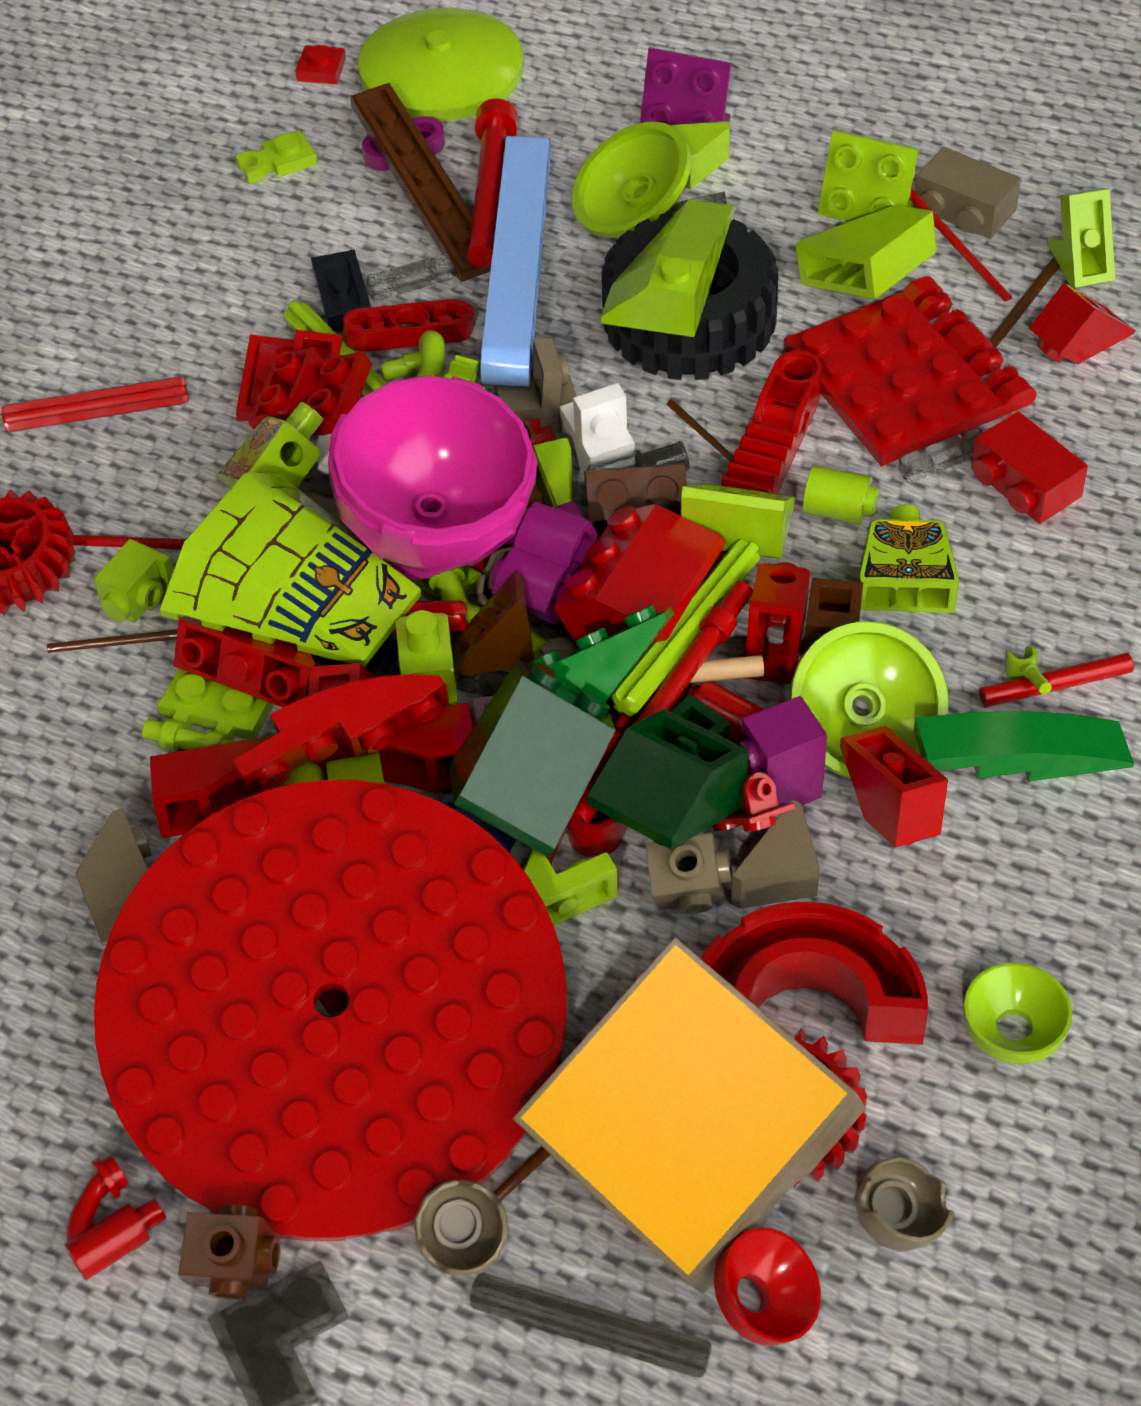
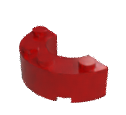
[701,902,929,1045]

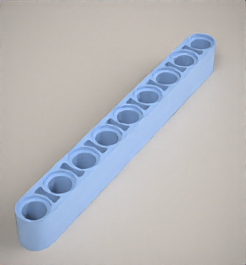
[481,136,550,386]

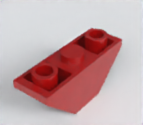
[173,616,316,707]

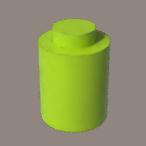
[803,465,880,525]

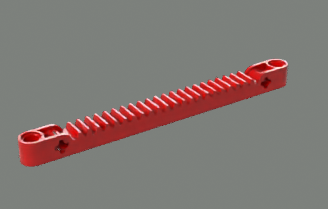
[567,350,822,858]

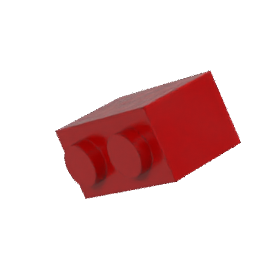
[971,411,1088,525]

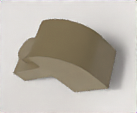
[493,337,577,434]

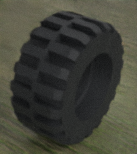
[601,212,778,380]

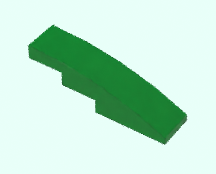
[914,711,1134,782]

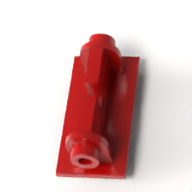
[712,772,795,832]

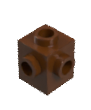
[178,1204,280,1299]

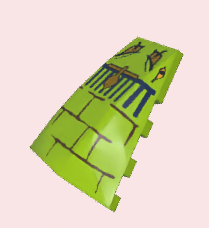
[160,472,421,667]

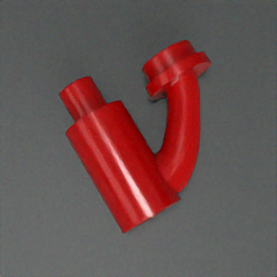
[64,1155,167,1281]

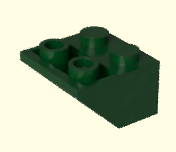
[587,709,749,850]

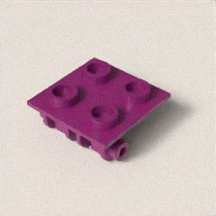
[640,47,732,125]

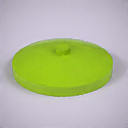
[358,8,523,121]

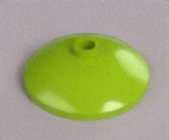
[572,122,691,238]
[789,622,949,779]

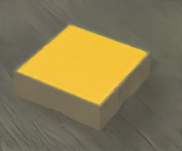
[513,937,866,1294]

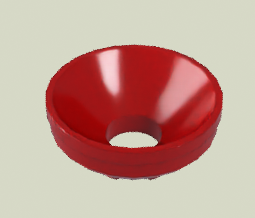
[714,1228,821,1346]

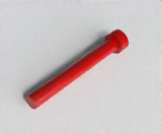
[468,98,518,268]

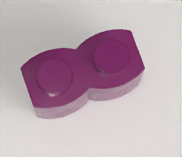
[491,501,598,625]

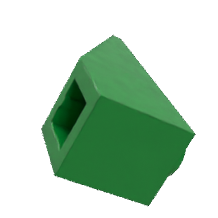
[528,604,674,703]

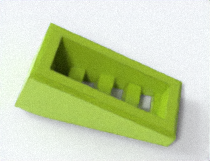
[533,438,573,508]

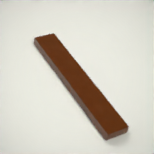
[350,83,491,282]

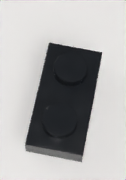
[311,249,371,330]

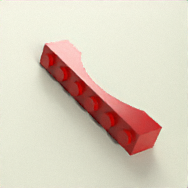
[150,703,473,838]

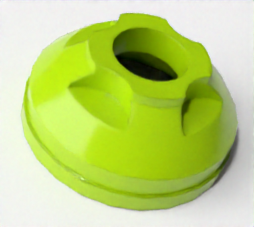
[963,963,1072,1064]

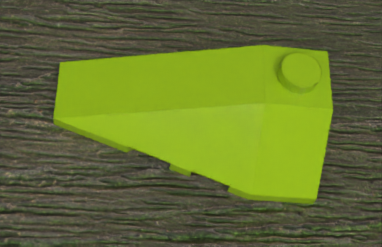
[601,199,734,337]

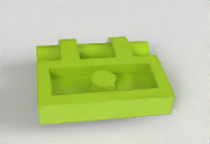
[142,668,274,752]

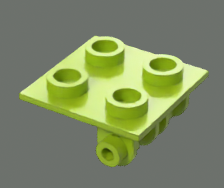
[817,129,919,222]

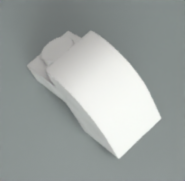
[560,383,635,471]

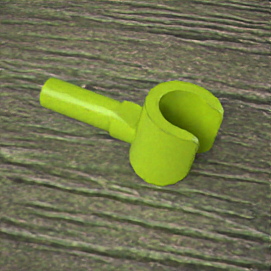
[1005,646,1052,694]

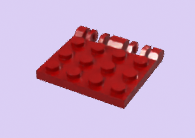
[783,276,1036,467]

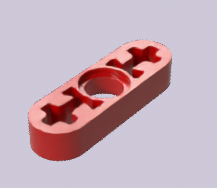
[343,299,474,352]

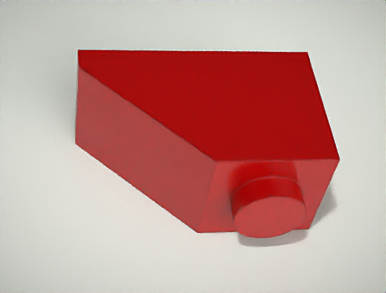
[1028,283,1136,364]
[840,726,948,848]

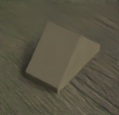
[731,799,820,909]

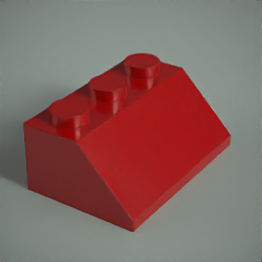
[553,504,726,646]

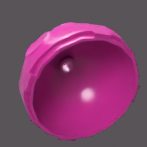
[328,376,537,579]

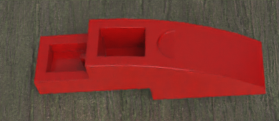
[232,674,449,795]

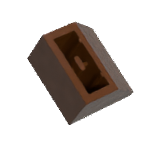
[584,463,687,541]

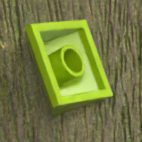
[681,482,795,559]

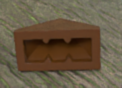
[453,571,535,676]

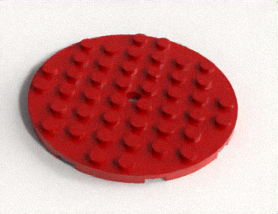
[94,780,567,1241]

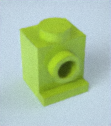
[94,539,174,624]

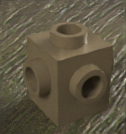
[646,831,733,914]

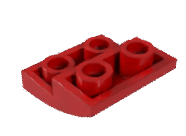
[248,347,372,436]

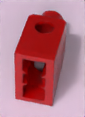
[744,562,810,684]

